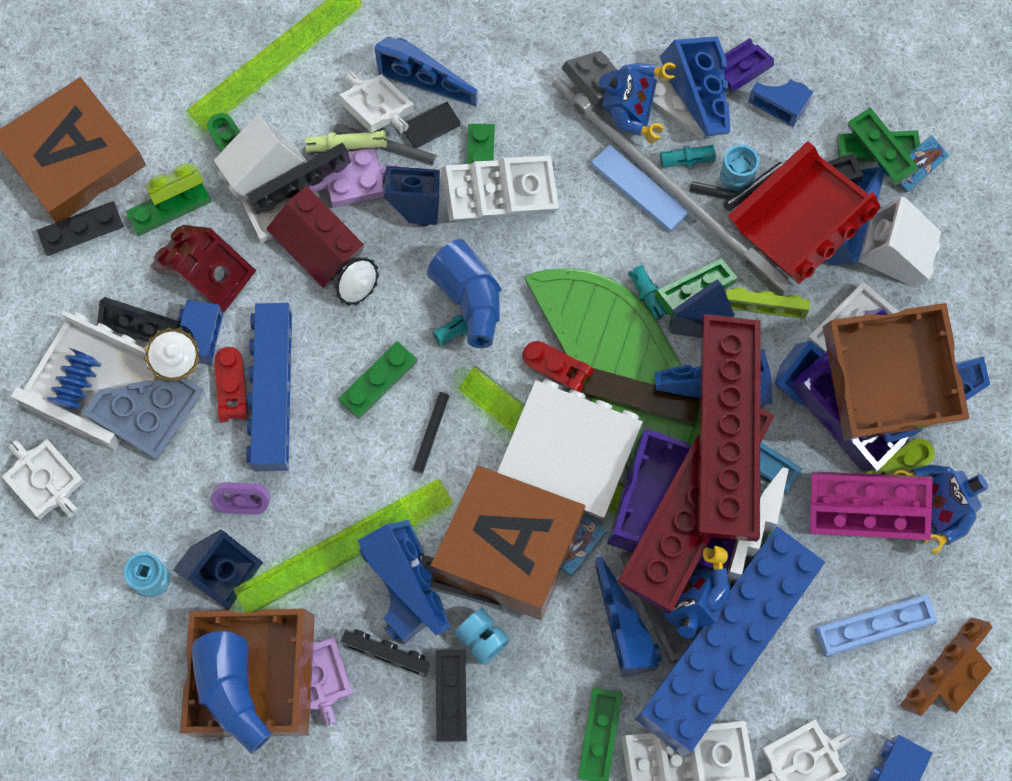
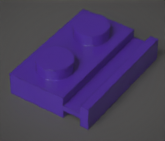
[724,38,774,92]

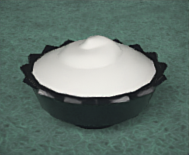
[333,257,380,306]

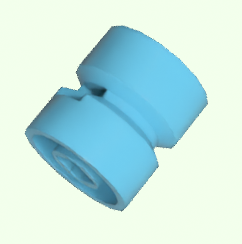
[720,144,759,191]
[124,552,171,598]
[454,608,510,665]

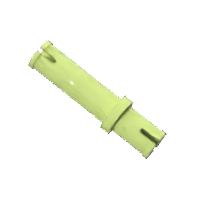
[305,130,387,154]

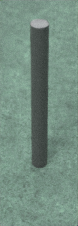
[334,124,437,165]

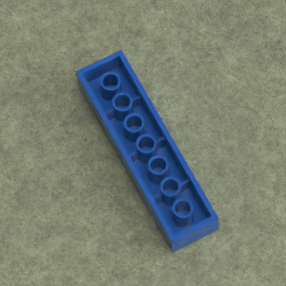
[635,526,825,757]

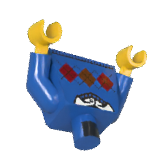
[599,63,676,143]
[893,465,988,555]
[661,546,731,638]

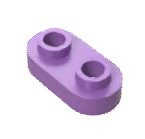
[211,482,270,514]

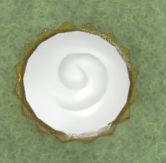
[144,327,200,382]

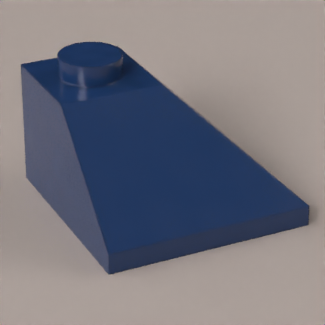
[384,166,440,226]
[668,279,735,338]
[173,529,263,610]

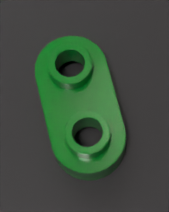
[207,113,240,152]

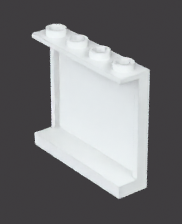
[11,311,160,451]
[498,379,643,521]

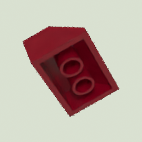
[266,186,364,288]

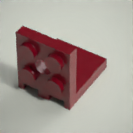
[150,225,257,313]

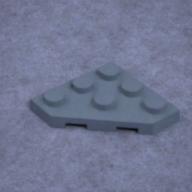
[83,375,204,461]

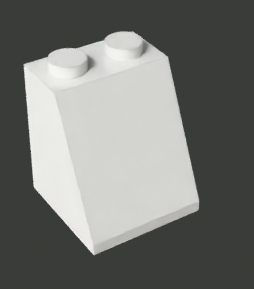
[214,114,307,200]
[858,196,941,287]

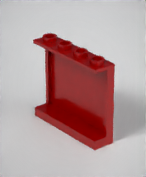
[728,141,881,285]

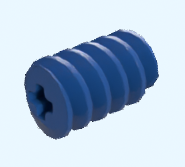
[46,348,102,411]

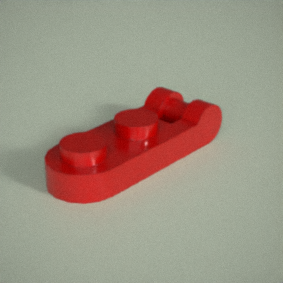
[522,341,595,392]
[214,347,249,423]

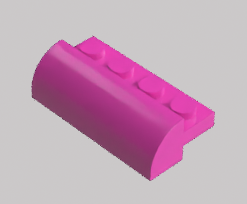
[810,471,933,540]

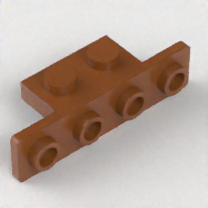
[900,617,993,716]

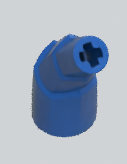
[427,239,502,348]
[191,631,272,754]

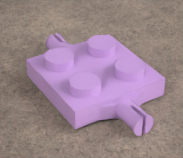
[309,148,398,208]
[310,637,354,727]

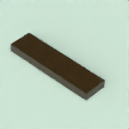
[583,368,700,426]

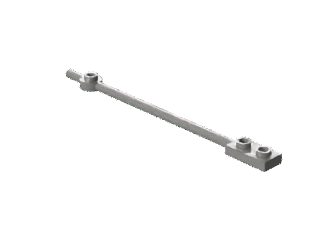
[552,77,792,296]

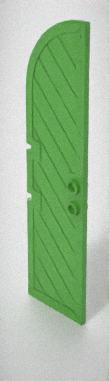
[524,268,775,570]

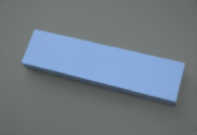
[591,145,689,233]
[815,594,938,657]

